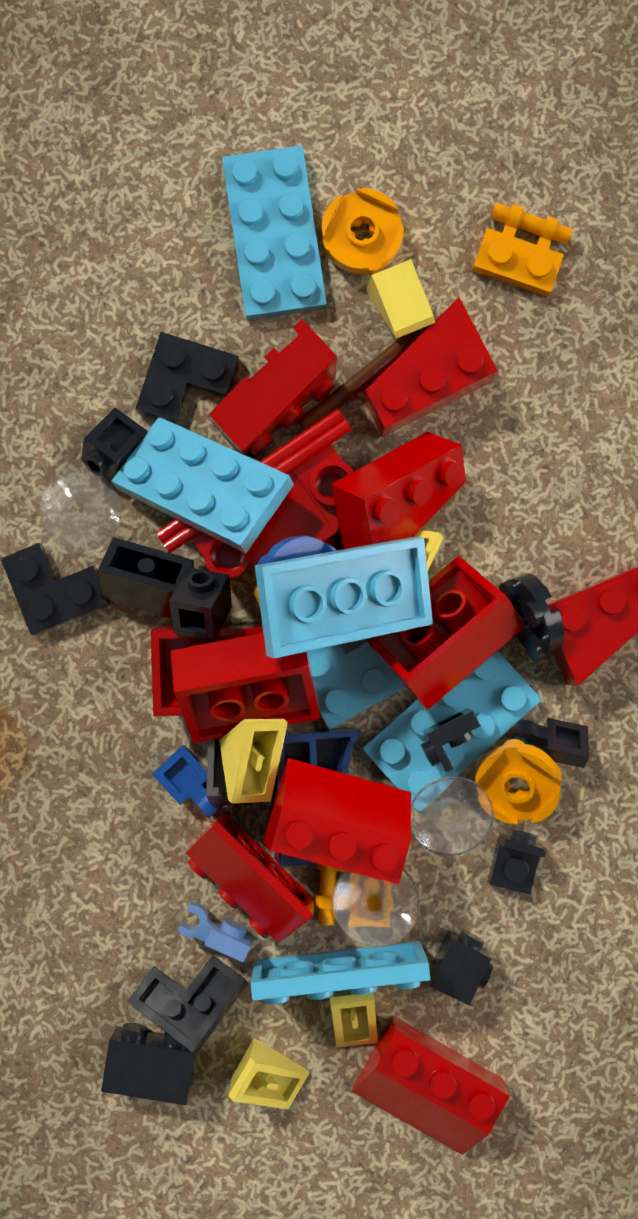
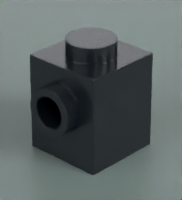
[169,568,232,641]
[429,930,493,1006]

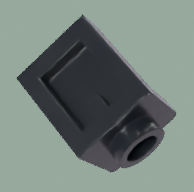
[81,407,148,482]
[420,708,481,773]
[487,829,547,895]

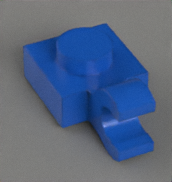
[152,745,224,818]

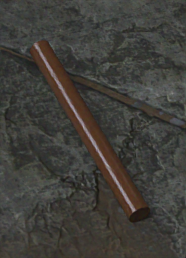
[297,325,430,431]

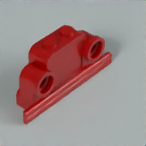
[155,408,354,579]

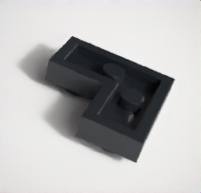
[135,332,240,424]
[0,543,111,636]
[127,955,248,1056]

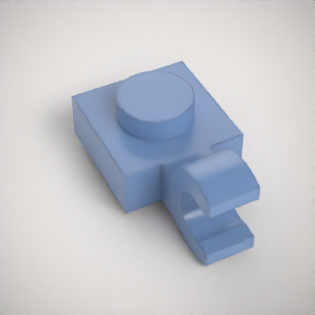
[178,902,252,962]

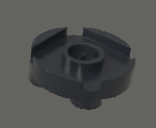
[499,573,565,660]

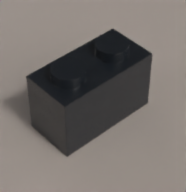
[98,537,194,618]
[101,1023,196,1105]

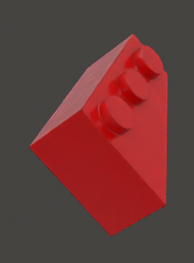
[363,297,498,437]
[209,319,337,456]
[331,432,466,549]
[547,566,638,686]

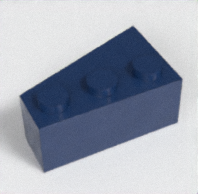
[271,727,360,867]

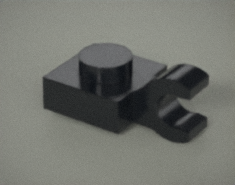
[512,718,589,768]

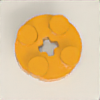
[322,188,404,275]
[475,739,562,824]

